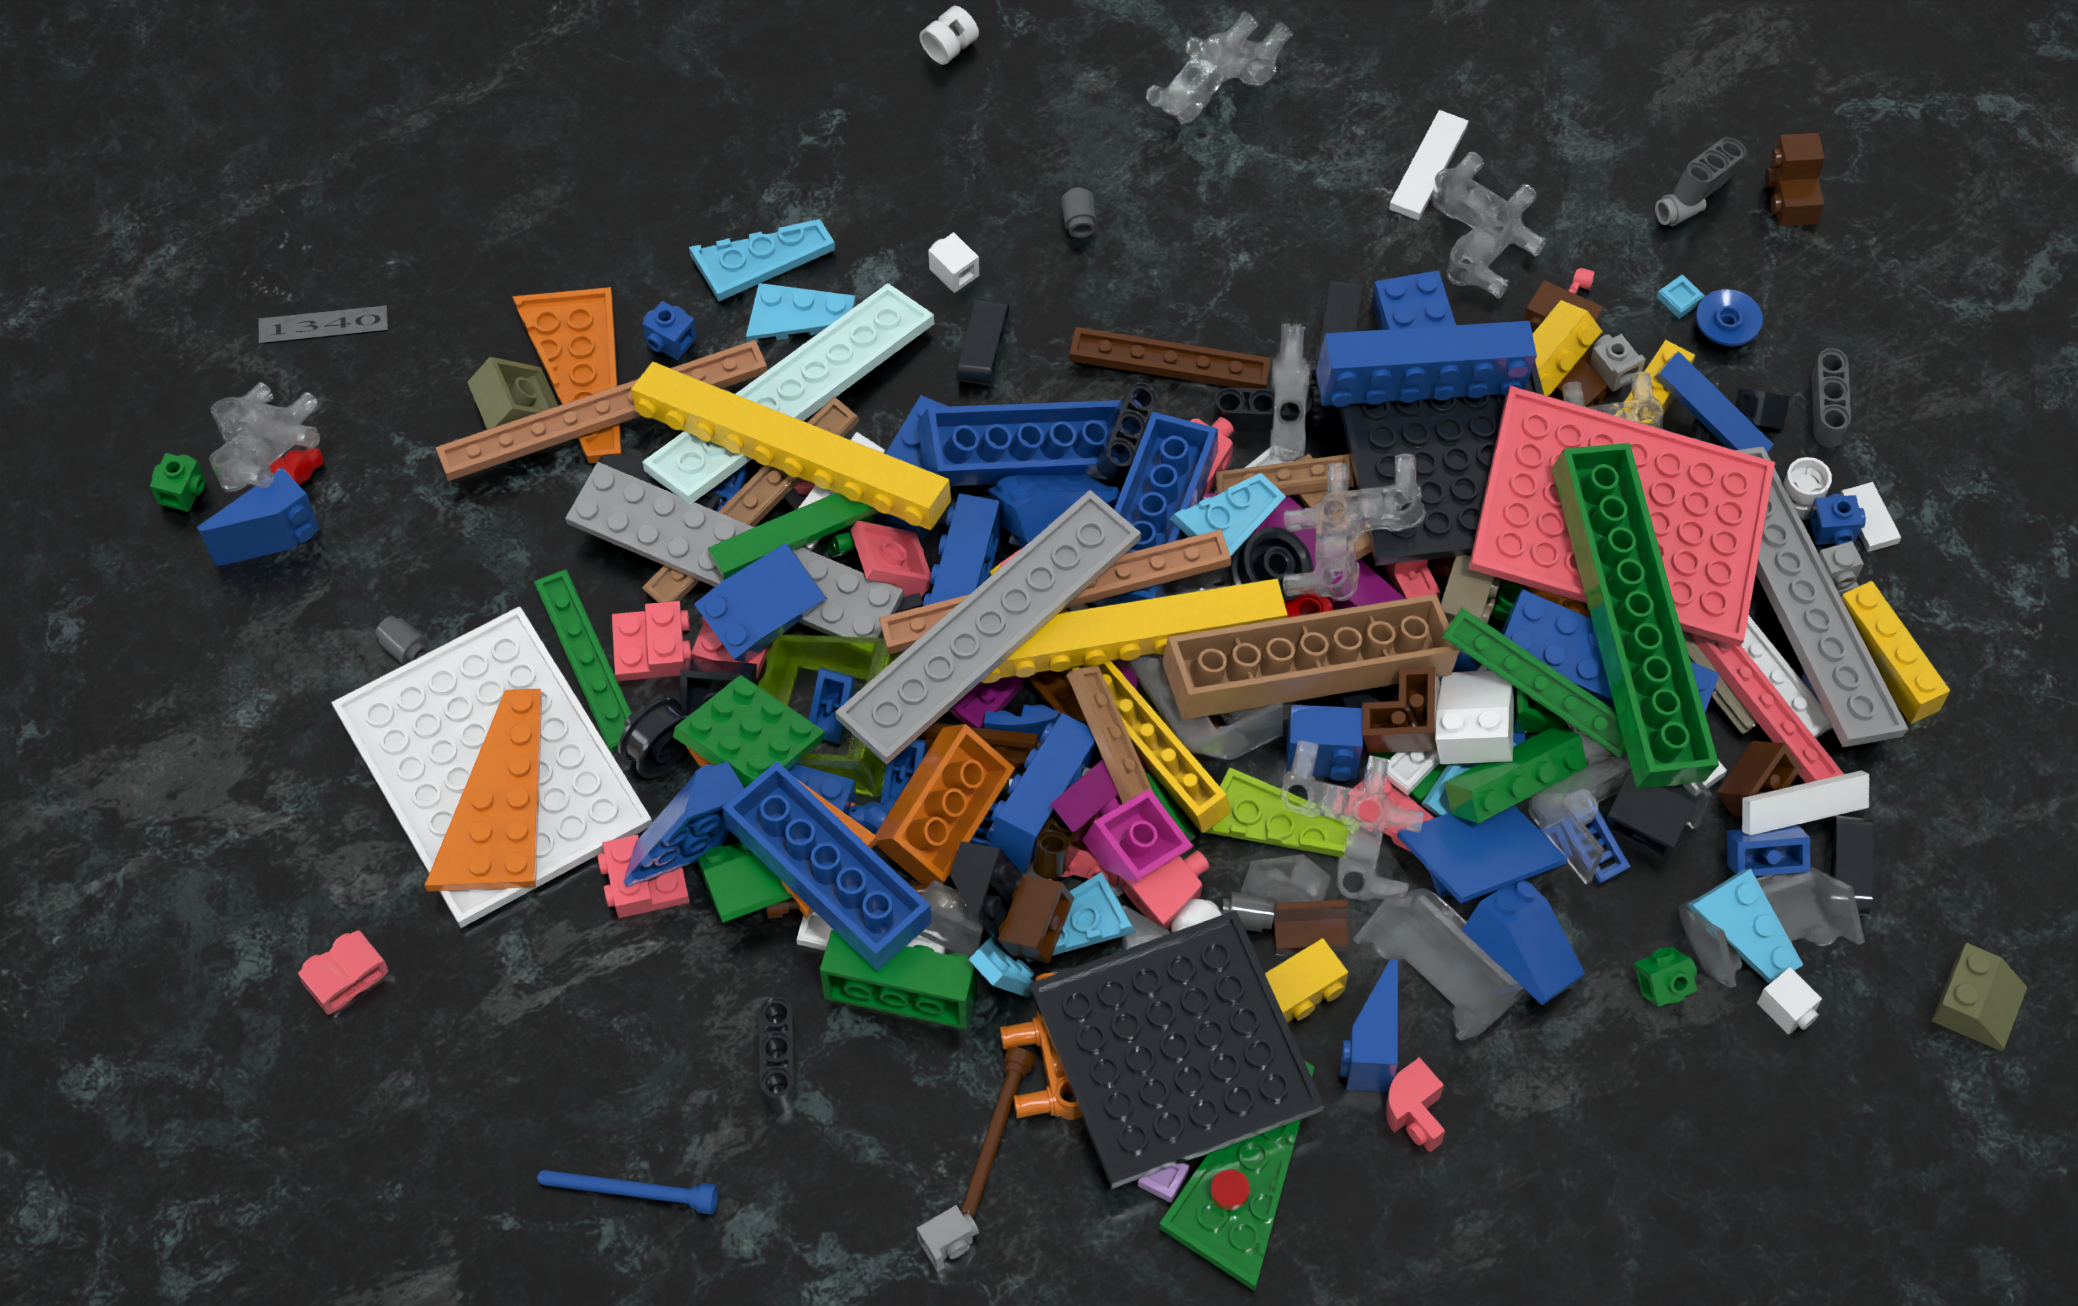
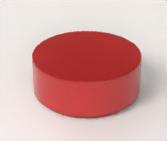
[1211,1169,1250,1210]

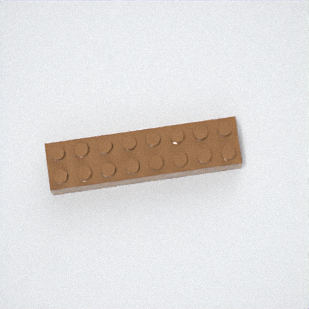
[1162,594,1460,720]

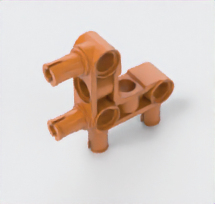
[1000,973,1081,1120]

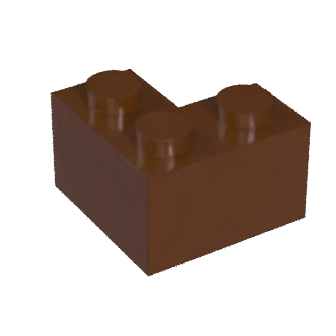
[1765,133,1825,226]
[1362,667,1440,753]

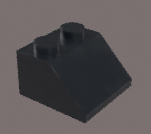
[679,658,757,715]

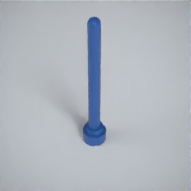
[537,1170,718,1215]

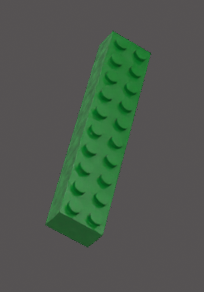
[1552,443,1719,790]

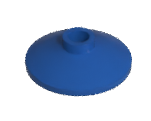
[1696,289,1763,346]

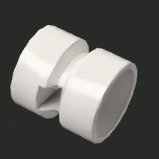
[919,6,979,65]
[1783,457,1832,520]

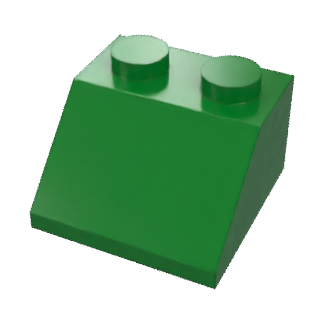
[697,840,792,923]

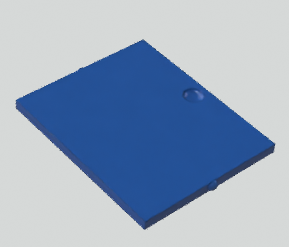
[1397,805,1568,903]

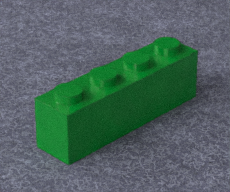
[1444,727,1587,824]

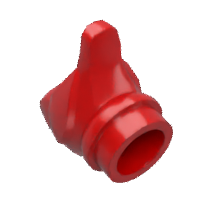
[267,448,324,485]

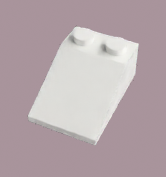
[1435,671,1514,764]

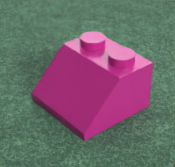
[1082,788,1193,883]

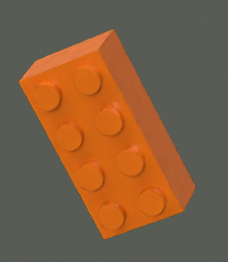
[875,724,1015,884]

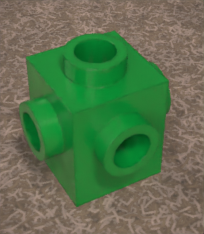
[149,453,205,512]
[1634,947,1697,1007]

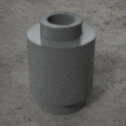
[1061,187,1097,238]
[375,616,428,665]
[1221,892,1275,932]

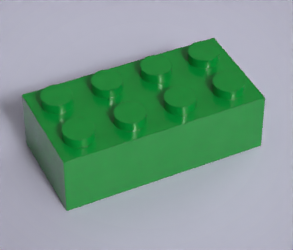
[820,930,977,1030]

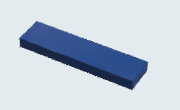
[1654,351,1774,452]

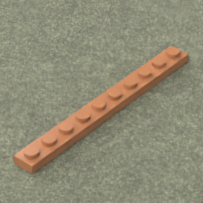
[436,340,767,481]
[879,529,1231,654]

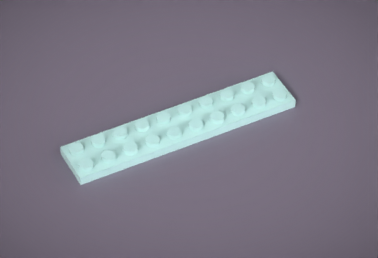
[642,283,935,505]

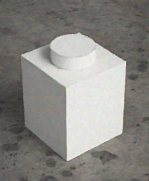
[928,232,979,293]
[1757,967,1822,1035]

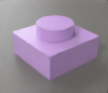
[1138,1163,1189,1203]

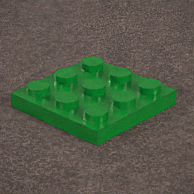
[673,675,825,787]

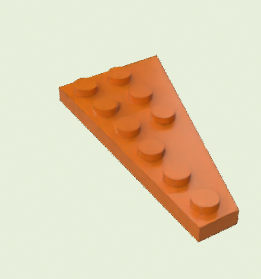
[512,287,622,463]
[424,689,542,892]

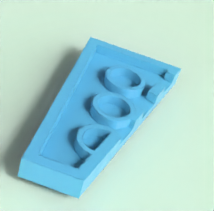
[689,219,835,301]

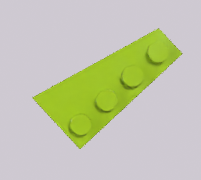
[1200,768,1361,858]

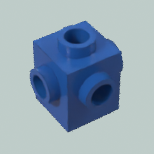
[642,301,697,360]
[1809,494,1866,545]

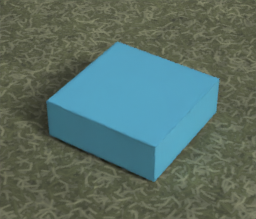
[1657,275,1705,319]

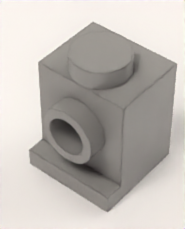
[1590,334,1646,392]
[1819,541,1864,595]
[917,1205,979,1272]

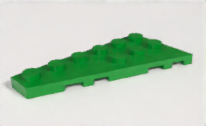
[1159,1060,1315,1291]

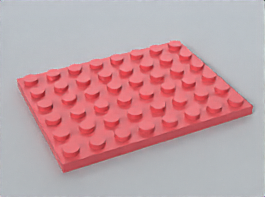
[1468,386,1775,647]

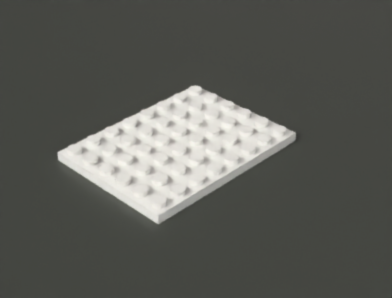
[331,606,652,928]

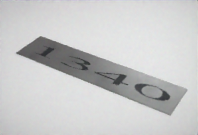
[259,305,388,343]

